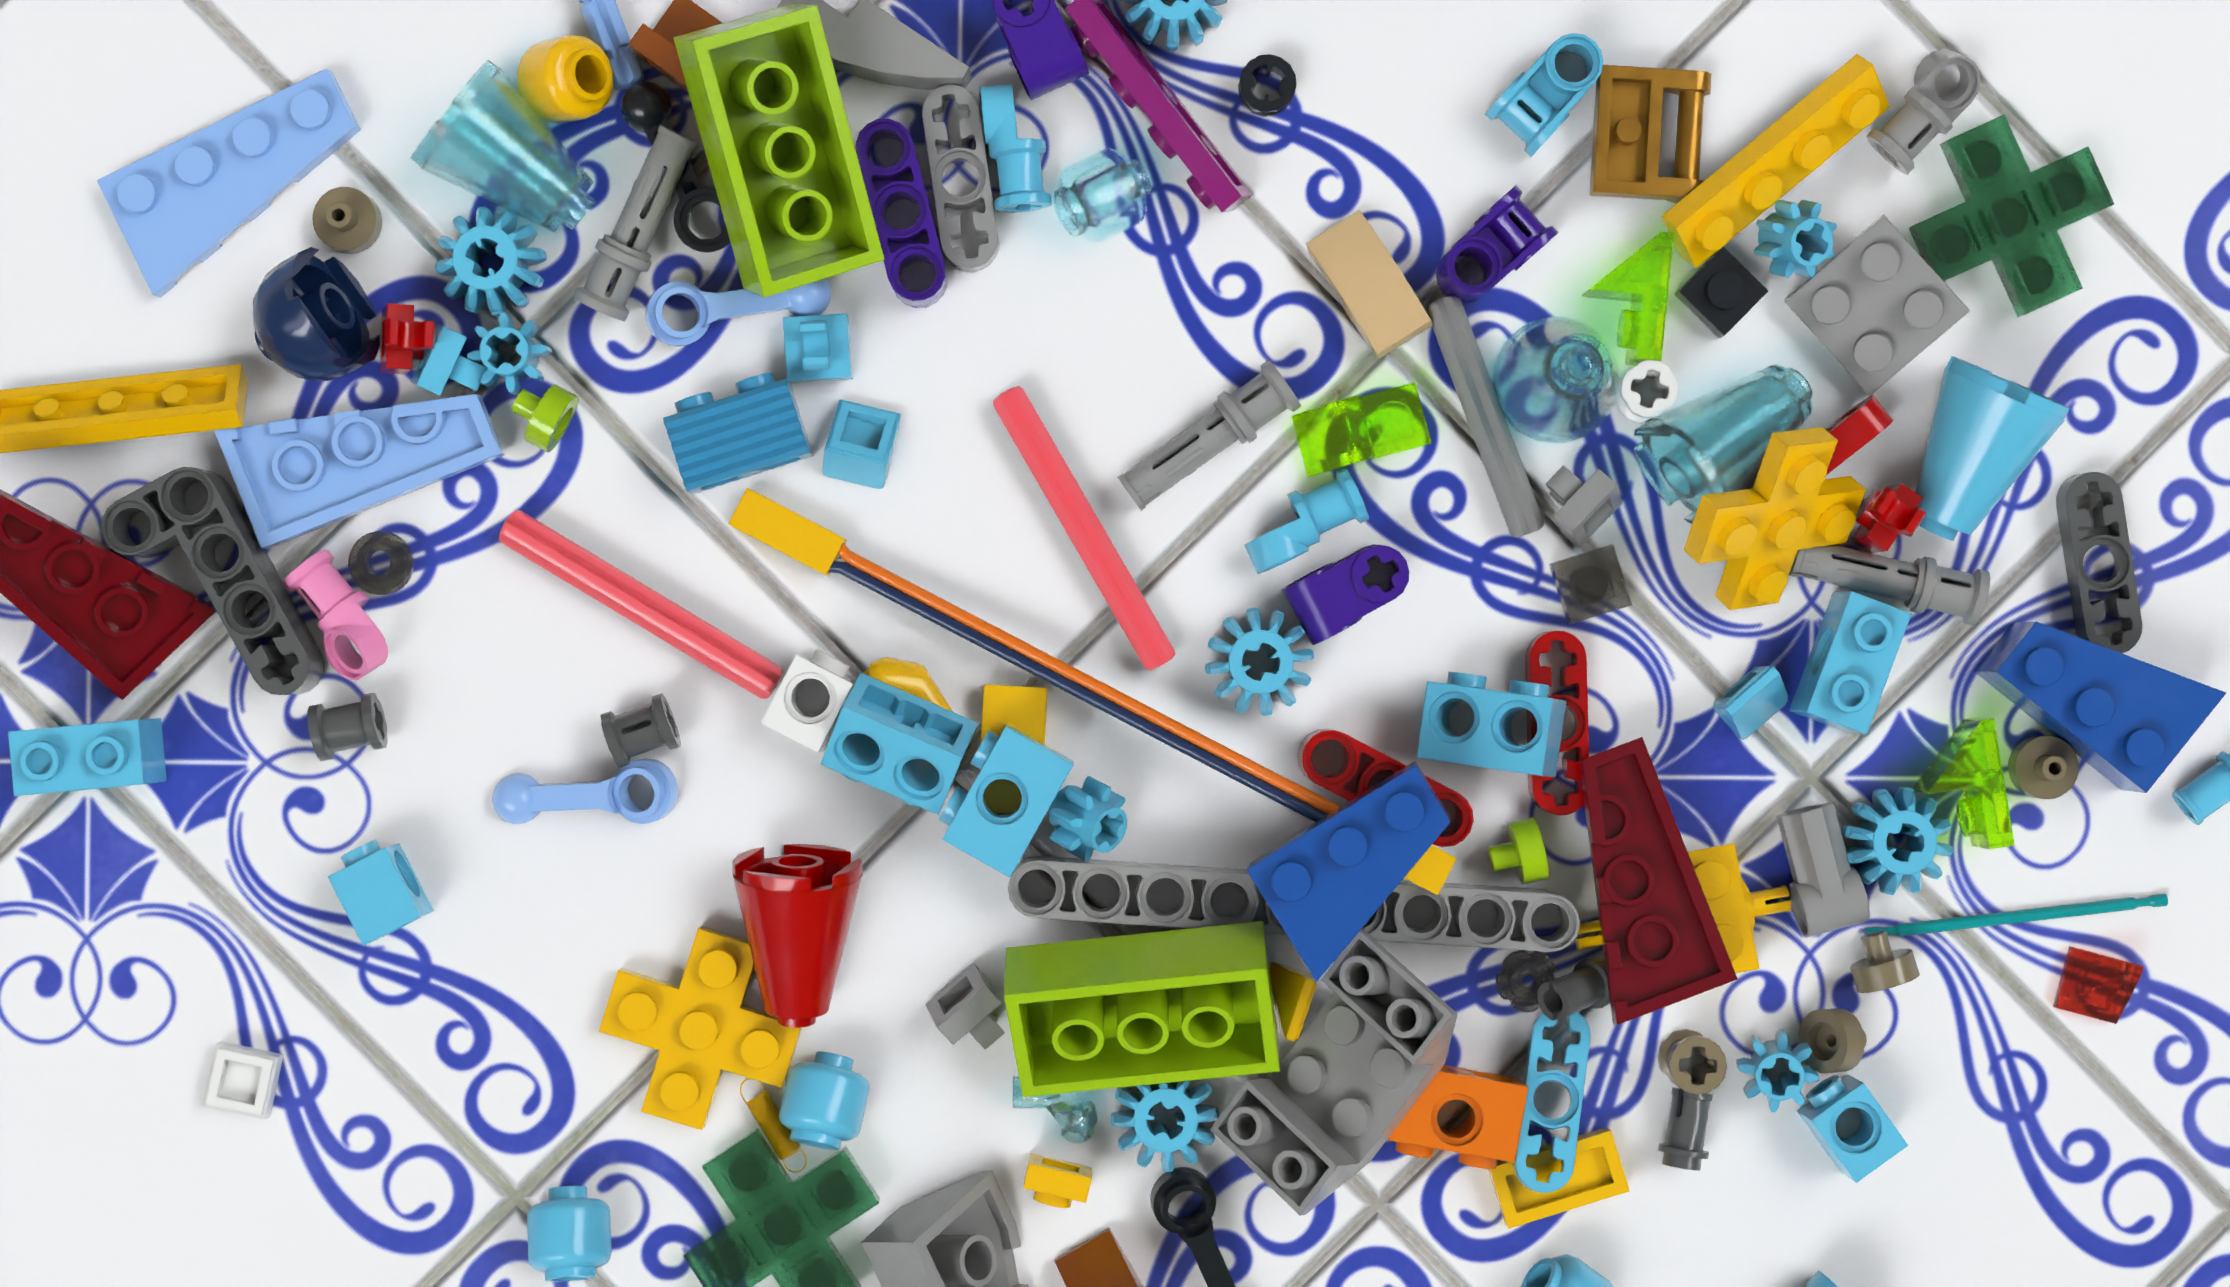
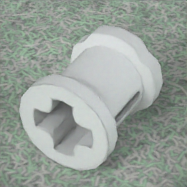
[1615,360,1679,424]

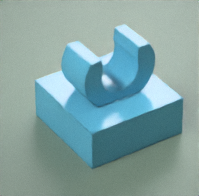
[783,313,853,383]
[410,324,487,396]

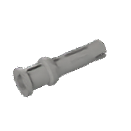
[573,125,697,321]
[1117,360,1301,511]
[1789,545,1990,626]

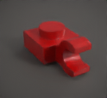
[380,303,436,375]
[1851,483,1926,553]

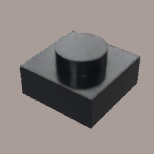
[1674,247,1768,338]

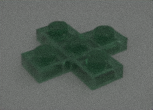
[1909,114,2114,317]
[683,1128,881,1287]

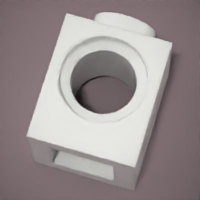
[760,649,855,753]

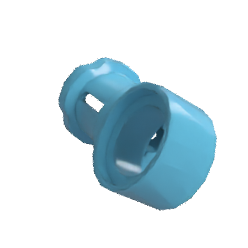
[979,84,1052,213]
[1244,468,1369,574]

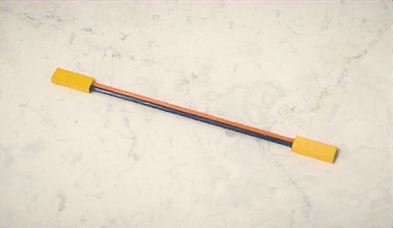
[728,488,1457,896]

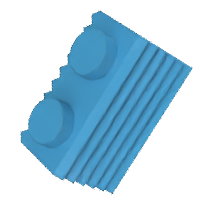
[663,372,814,494]

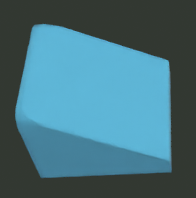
[822,399,901,489]
[1712,666,1788,740]

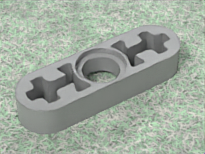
[922,84,999,272]

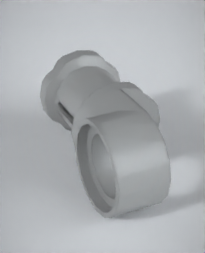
[1866,49,1981,175]

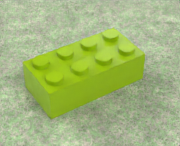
[673,3,885,298]
[1004,921,1280,1097]

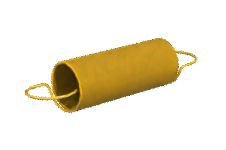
[740,1078,807,1173]

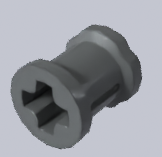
[307,693,388,761]
[600,693,681,768]

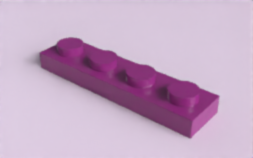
[1065,0,1253,213]

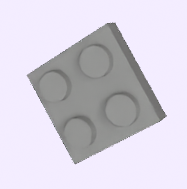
[1785,214,1970,396]

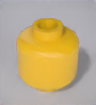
[517,35,614,123]

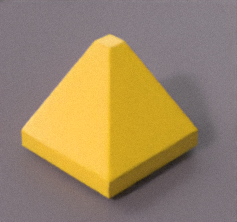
[1270,961,1317,1042]

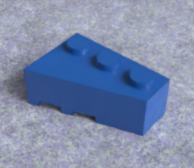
[1974,621,2226,793]
[1246,761,1451,982]

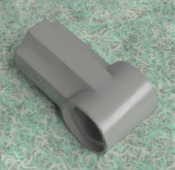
[1776,802,1870,938]

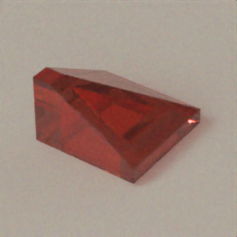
[2053,946,2144,1024]

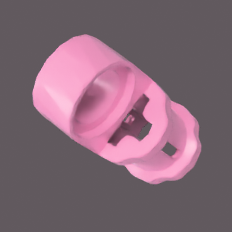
[282,549,388,681]

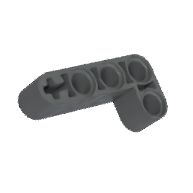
[101,467,325,695]

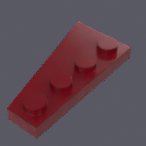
[1579,737,1738,1025]

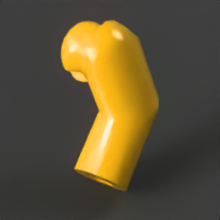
[862,657,953,712]

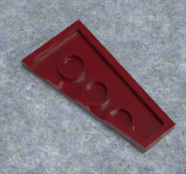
[0,489,216,700]

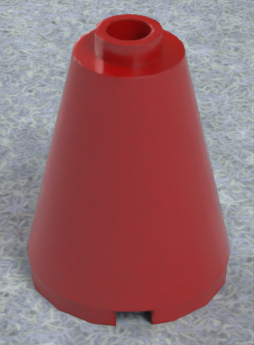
[732,844,862,1028]

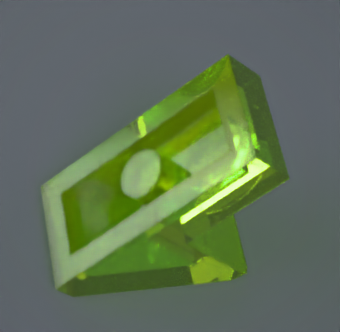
[1582,232,1674,366]
[1291,382,1432,478]
[1913,717,2015,849]

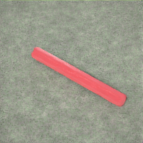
[993,386,1175,670]
[499,510,783,699]

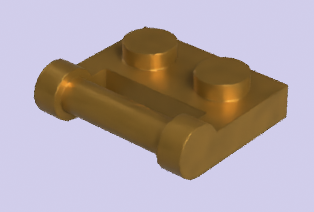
[1589,65,1712,203]

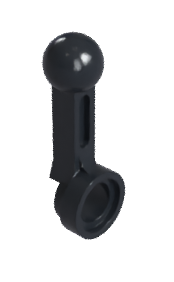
[621,81,731,253]
[1150,1167,1236,1287]

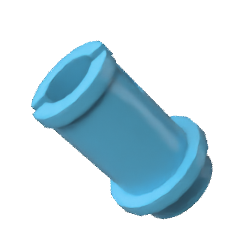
[2172,751,2230,825]

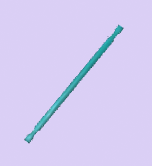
[1864,893,2168,936]

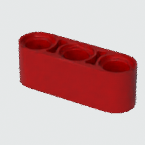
[1297,729,1474,847]

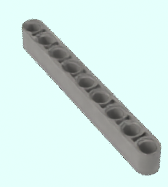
[1008,856,1580,952]

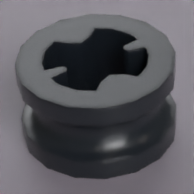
[1238,54,1297,117]

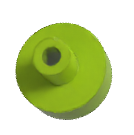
[511,384,579,453]
[1487,817,1549,885]

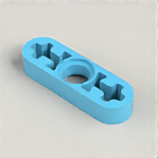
[1513,1012,1590,1193]

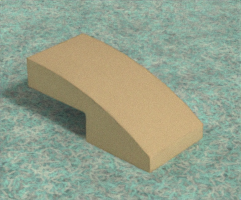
[1306,210,1432,359]

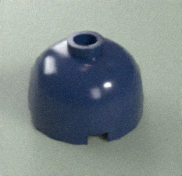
[253,247,380,381]

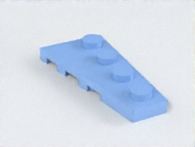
[97,69,361,298]
[214,394,505,549]

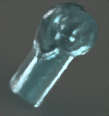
[1013,1076,1098,1143]

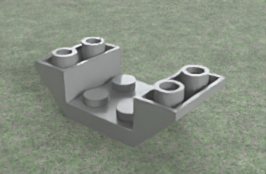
[1210,929,1458,1216]

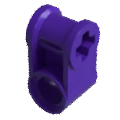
[992,0,1089,101]
[1436,185,1559,303]
[1282,544,1410,645]

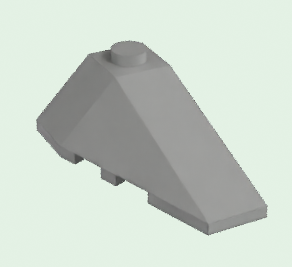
[861,1171,1029,1287]

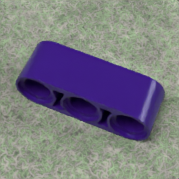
[856,118,948,308]

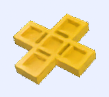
[1684,427,1866,610]
[599,926,802,1130]

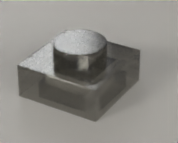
[1549,544,1632,624]

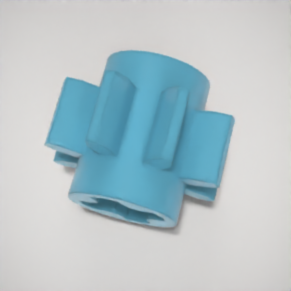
[1754,199,1837,278]
[467,312,552,395]
[1049,776,1127,862]
[1736,1028,1819,1112]

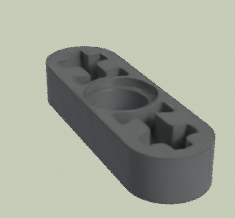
[2056,472,2142,653]

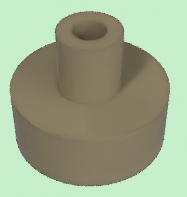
[312,187,382,254]
[2008,735,2079,799]
[1850,930,1920,993]
[1798,1008,1867,1074]

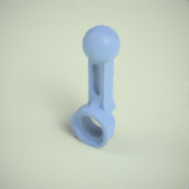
[645,278,831,347]
[492,758,678,824]

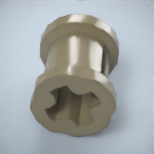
[1657,1029,1727,1095]

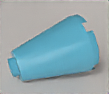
[1916,356,2070,541]

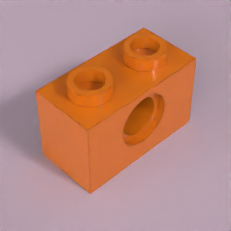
[1388,1065,1528,1169]

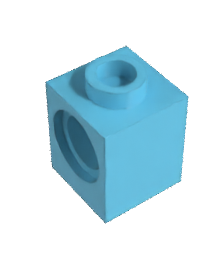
[328,840,434,945]
[1797,1074,1908,1183]

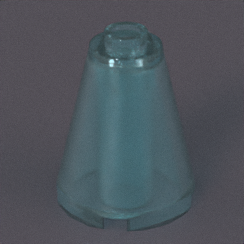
[410,60,596,233]
[1492,317,1620,443]
[1634,364,1813,525]

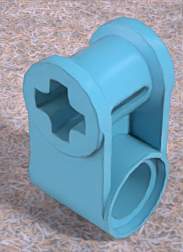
[1485,33,1603,157]

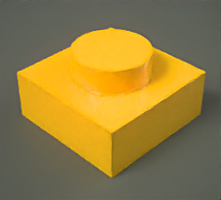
[1023,1153,1092,1208]

